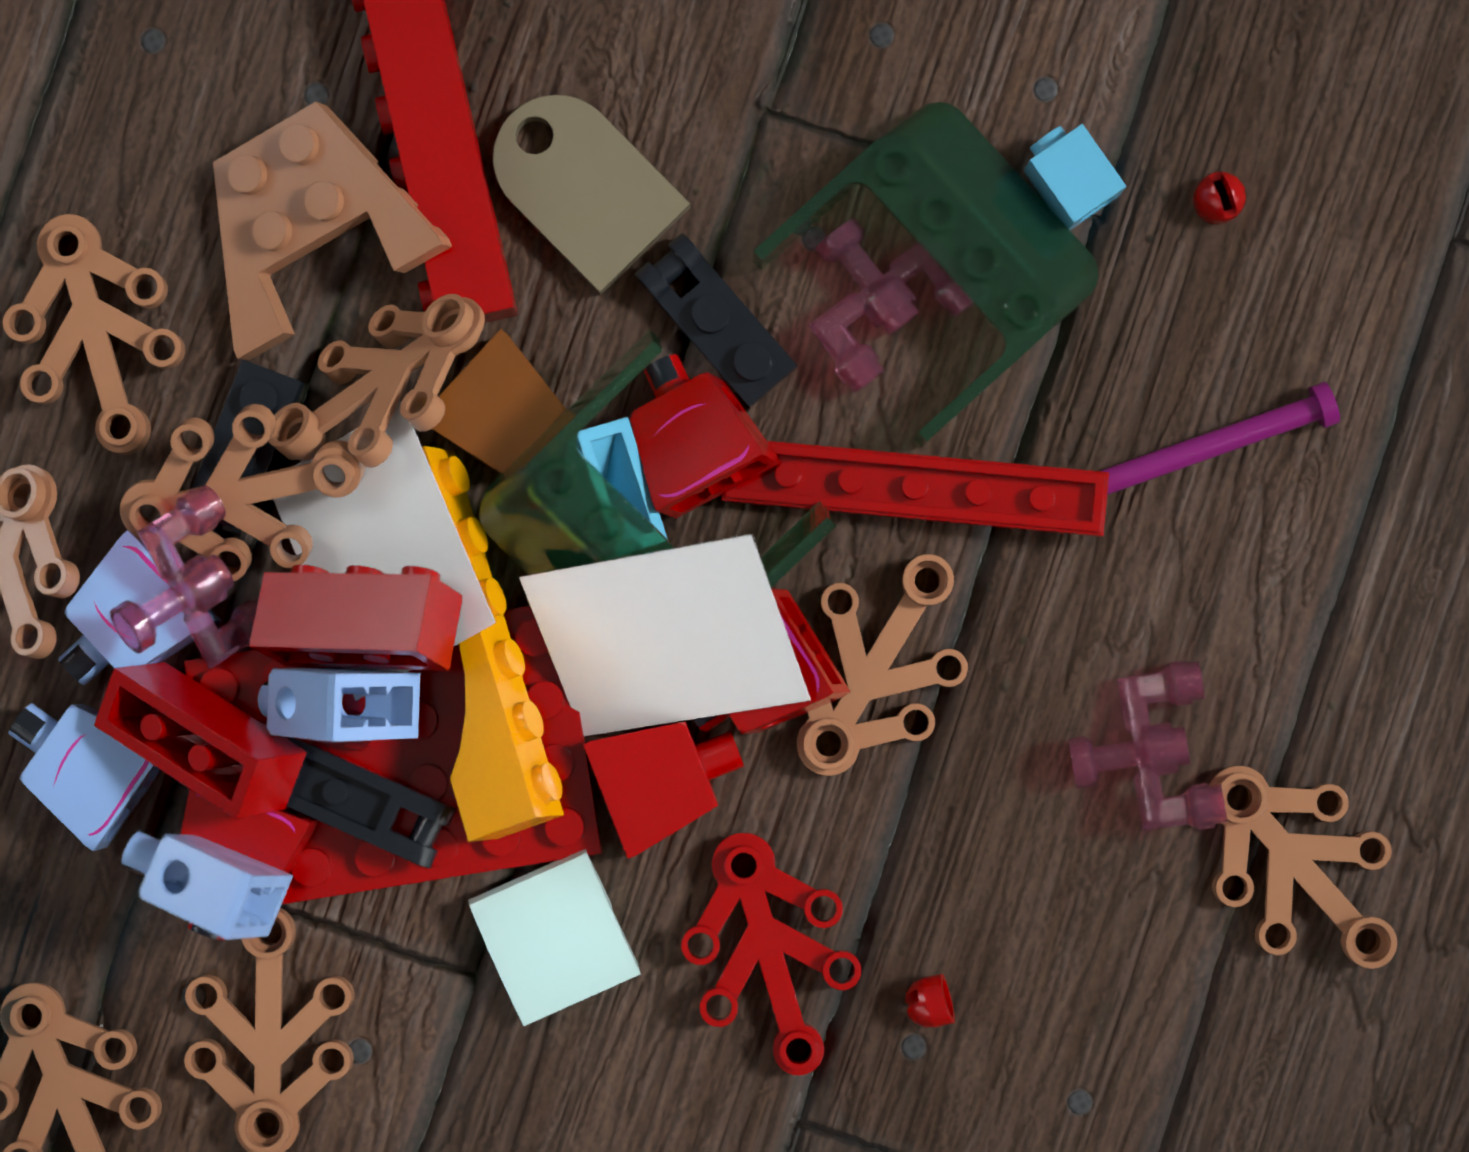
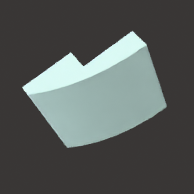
[468,849,641,1026]

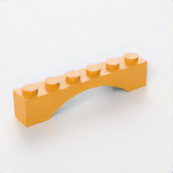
[422,446,564,842]

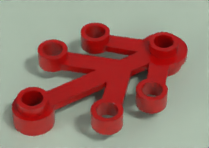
[681,832,861,1075]

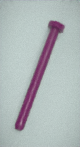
[1101,381,1340,495]

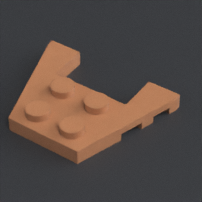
[213,102,452,360]

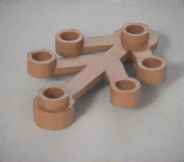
[3,214,185,455]
[268,294,485,468]
[120,404,366,581]
[0,464,80,659]
[797,554,968,776]
[1206,766,1397,969]
[184,908,354,1152]
[0,982,162,1152]

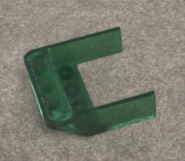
[753,102,1098,448]
[479,329,836,588]

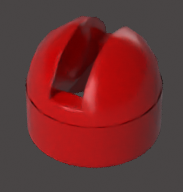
[1193,171,1246,225]
[905,973,955,1028]

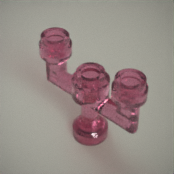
[808,218,985,393]
[110,485,259,669]
[1068,660,1227,831]

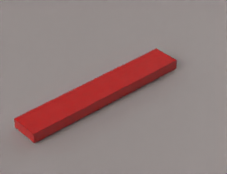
[721,441,1109,537]

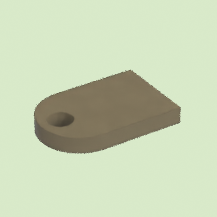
[493,95,691,295]

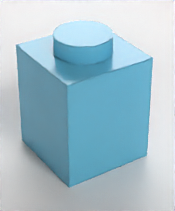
[1024,124,1127,232]

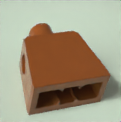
[431,329,569,485]

